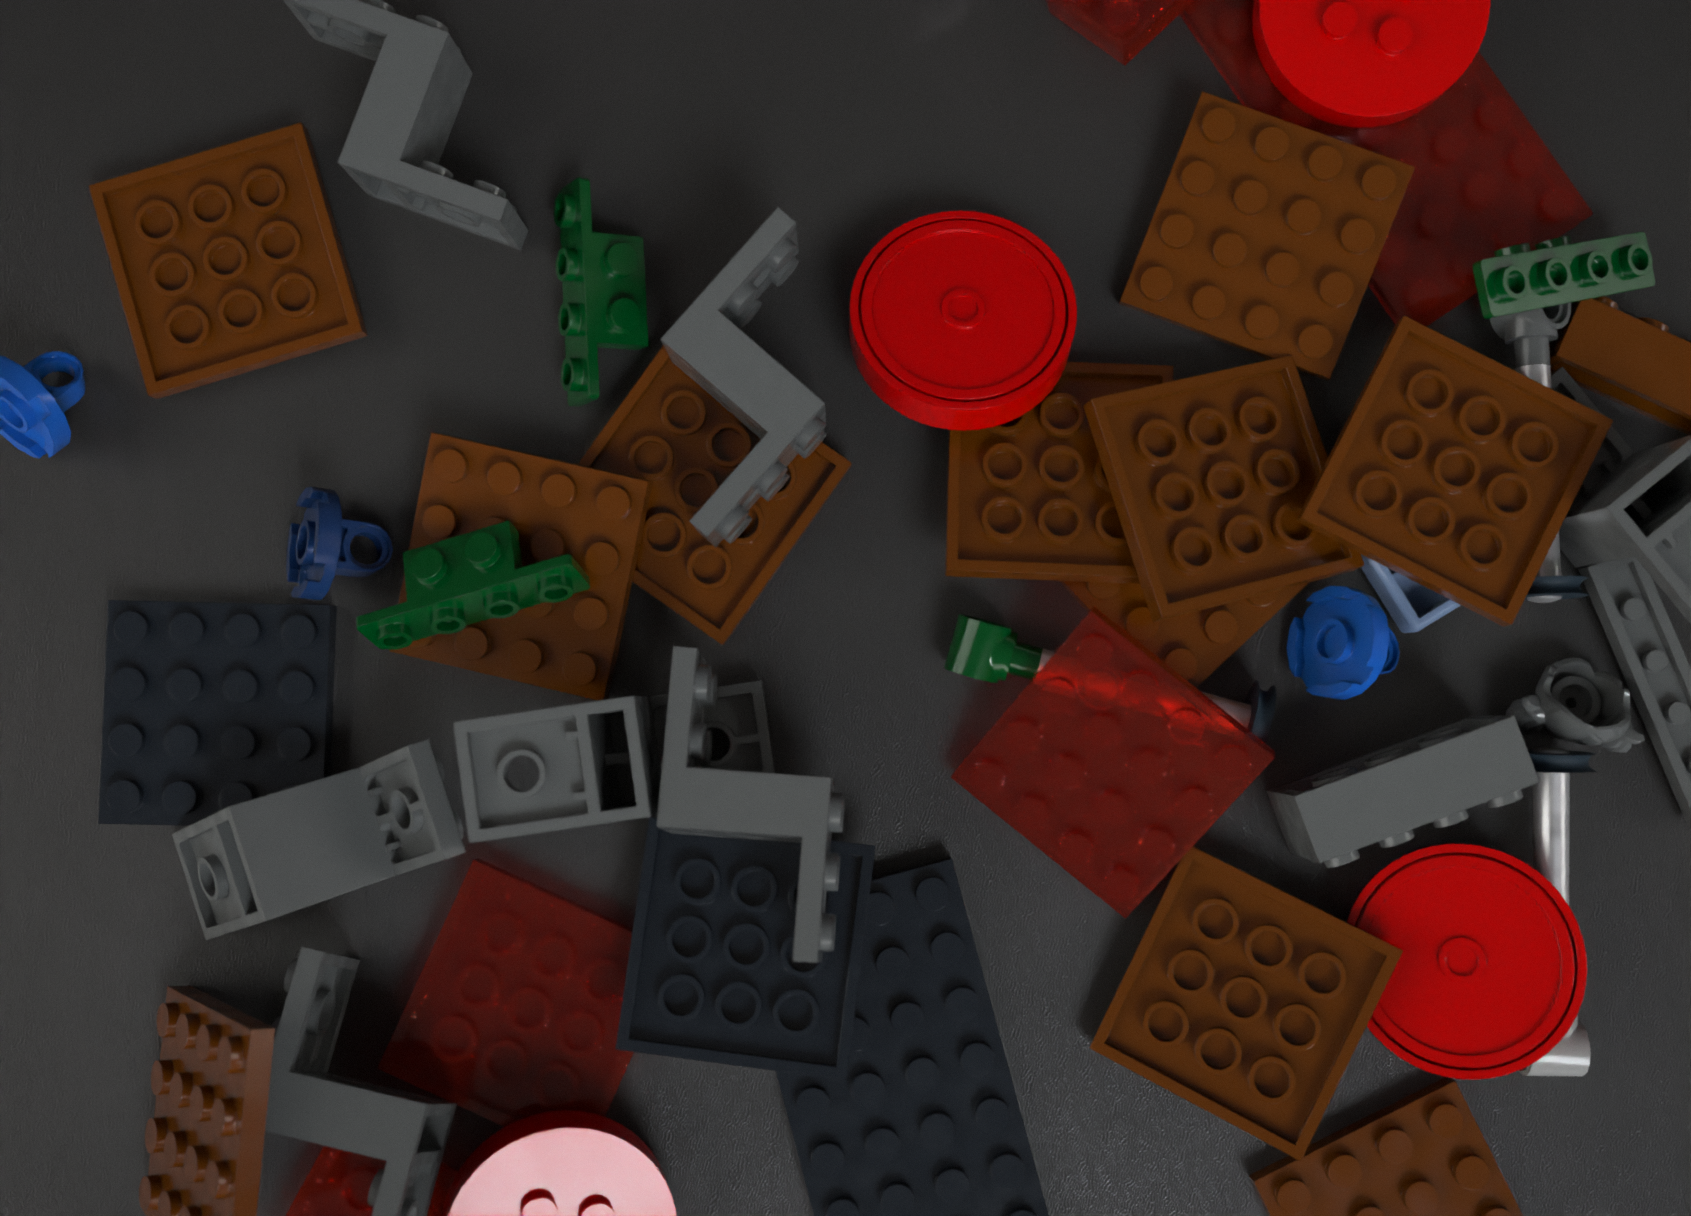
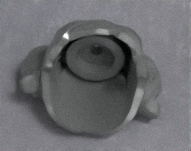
[1505,657,1645,753]

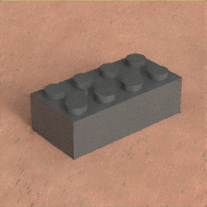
[1267,715,1540,868]

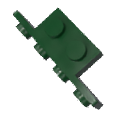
[553,177,648,407]
[1473,232,1655,319]
[356,520,590,650]

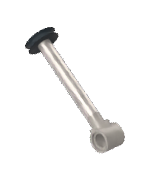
[1519,747,1596,1077]

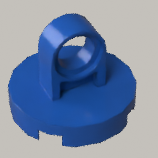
[0,351,86,459]
[1286,586,1400,700]

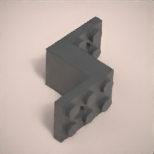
[283,0,529,250]
[661,207,827,547]
[1551,367,1691,624]
[657,646,845,963]
[453,680,775,843]
[172,739,466,940]
[265,947,457,1216]

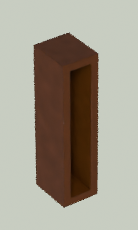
[1549,297,1691,435]

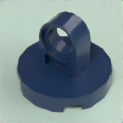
[286,487,393,600]

